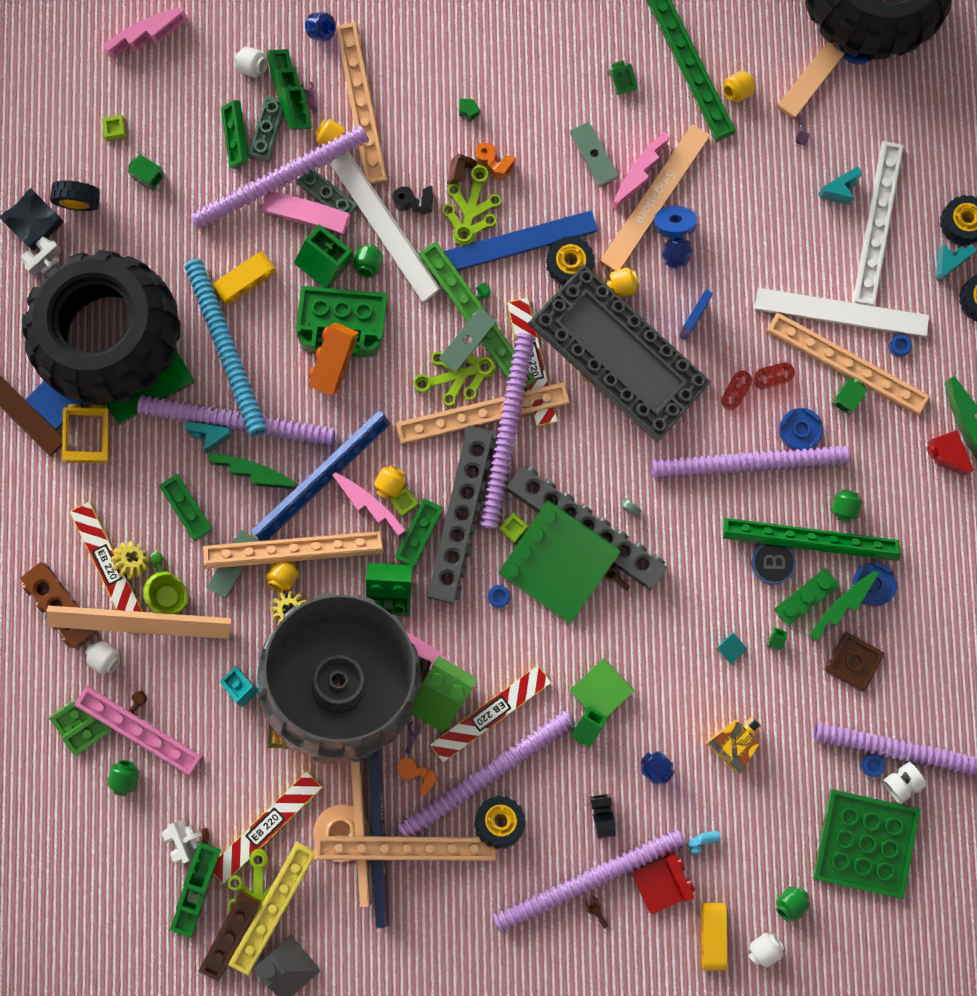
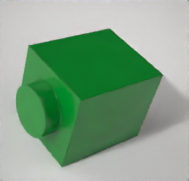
[128,154,165,191]
[831,378,867,415]
[571,706,607,748]

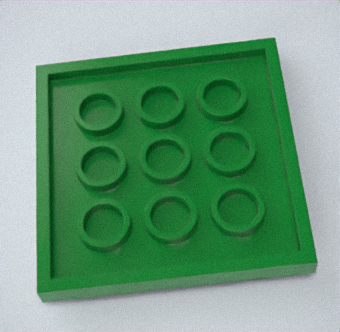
[498,500,621,624]
[812,789,921,899]

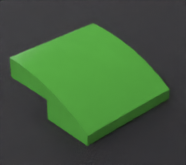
[569,658,635,717]
[49,697,113,756]

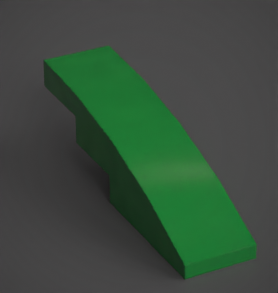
[266,49,312,130]
[945,376,977,459]
[208,453,297,489]
[809,571,879,641]
[169,842,221,938]

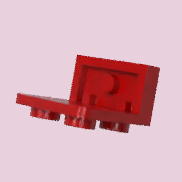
[632,854,695,914]

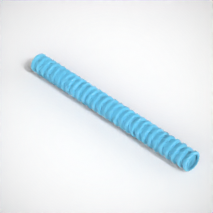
[184,259,267,436]

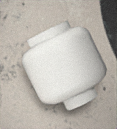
[235,47,268,78]
[85,641,120,674]
[749,933,785,968]

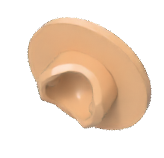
[313,804,370,862]

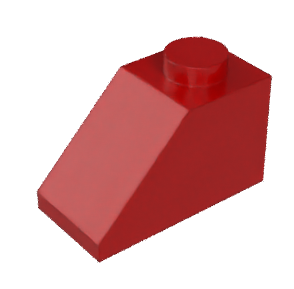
[927,430,974,476]

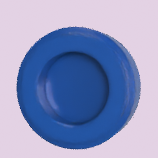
[889,334,912,357]
[488,585,510,608]
[861,754,885,777]

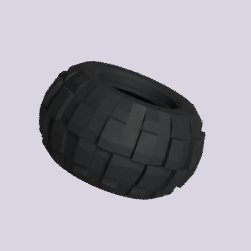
[805,0,952,60]
[22,250,181,405]

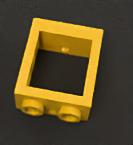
[62,404,109,464]

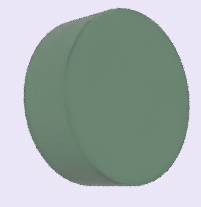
[620,498,642,517]

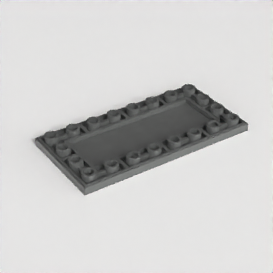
[528,264,711,443]

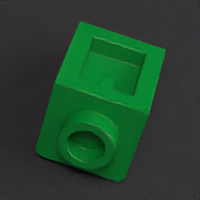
[607,60,638,95]

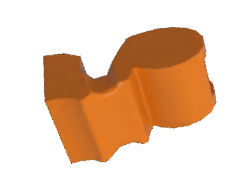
[475,142,516,181]
[397,758,438,797]

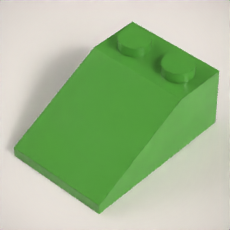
[412,656,477,734]

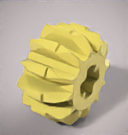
[110,541,150,580]
[270,591,307,625]

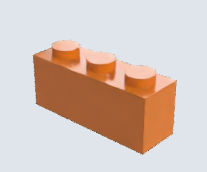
[308,322,359,396]

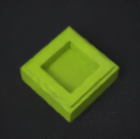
[102,115,127,141]
[389,486,419,517]
[499,512,529,544]

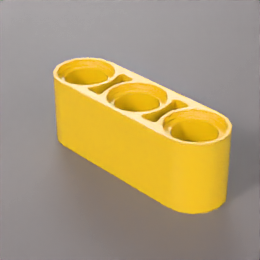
[213,251,276,305]
[701,903,727,971]

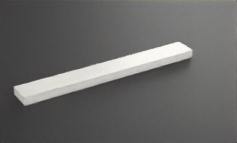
[852,141,904,306]
[330,151,441,302]
[754,288,929,338]

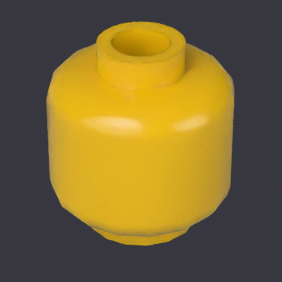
[723,71,755,103]
[314,119,346,146]
[606,267,640,299]
[374,465,406,499]
[266,561,299,593]

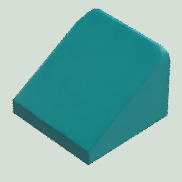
[715,632,747,664]

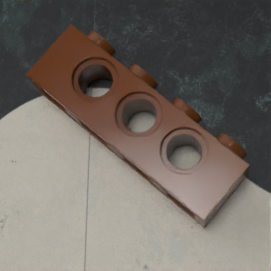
[20,561,100,649]

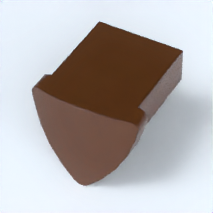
[447,154,477,185]

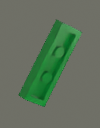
[221,100,249,169]
[159,474,213,541]
[394,498,443,568]
[773,568,839,626]

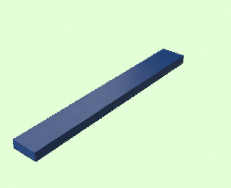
[432,210,598,278]
[251,410,391,541]

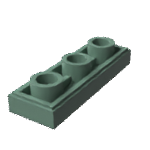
[248,96,284,163]
[570,122,619,187]
[295,170,358,215]
[439,308,497,373]
[206,530,260,598]

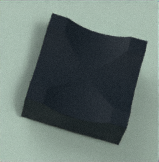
[0,188,64,251]

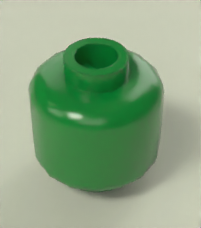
[353,244,383,278]
[831,489,863,523]
[107,760,140,796]
[776,887,810,922]

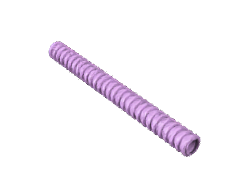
[191,125,369,230]
[479,333,536,529]
[137,395,335,447]
[651,446,850,479]
[398,711,575,837]
[813,722,977,777]
[493,828,685,933]

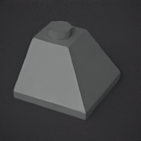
[253,935,321,996]

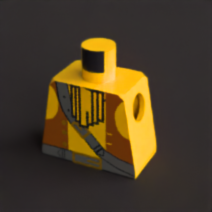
[706,717,761,773]

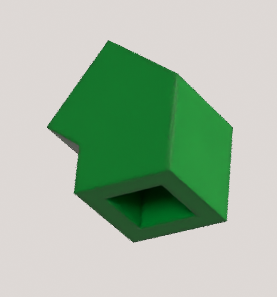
[459,99,480,122]
[766,627,788,651]

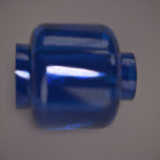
[305,12,336,41]
[661,238,693,269]
[641,751,675,785]

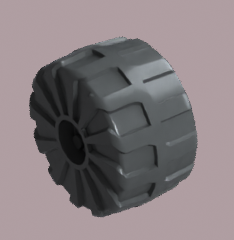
[257,593,420,764]

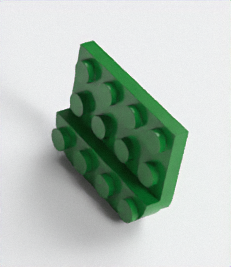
[296,286,388,358]

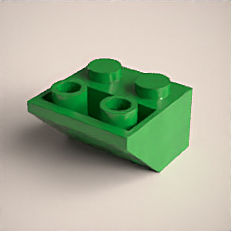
[294,224,354,288]
[366,563,413,617]

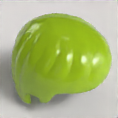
[143,572,188,614]

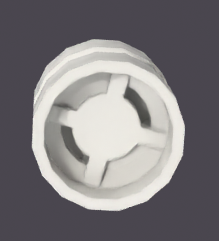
[883,762,927,804]

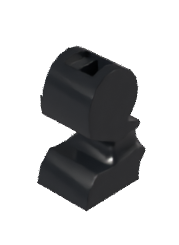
[392,186,434,215]
[589,793,616,839]

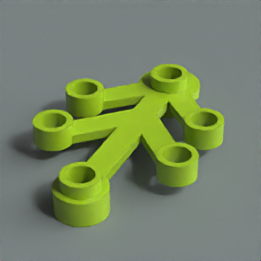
[442,165,502,246]
[413,352,496,407]
[227,849,288,931]

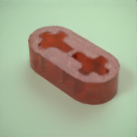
[753,362,795,389]
[721,370,752,410]

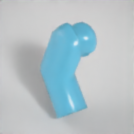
[688,831,720,855]

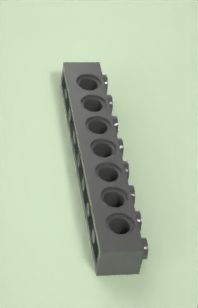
[427,425,496,604]
[507,466,668,591]

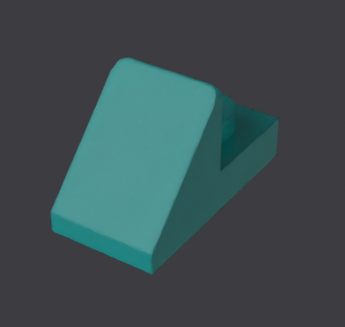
[818,166,862,205]
[936,244,977,282]
[185,421,233,454]
[220,666,258,707]

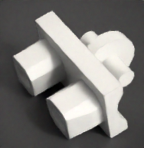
[20,237,62,277]
[162,819,202,863]

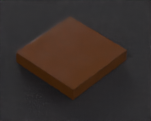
[824,631,885,692]

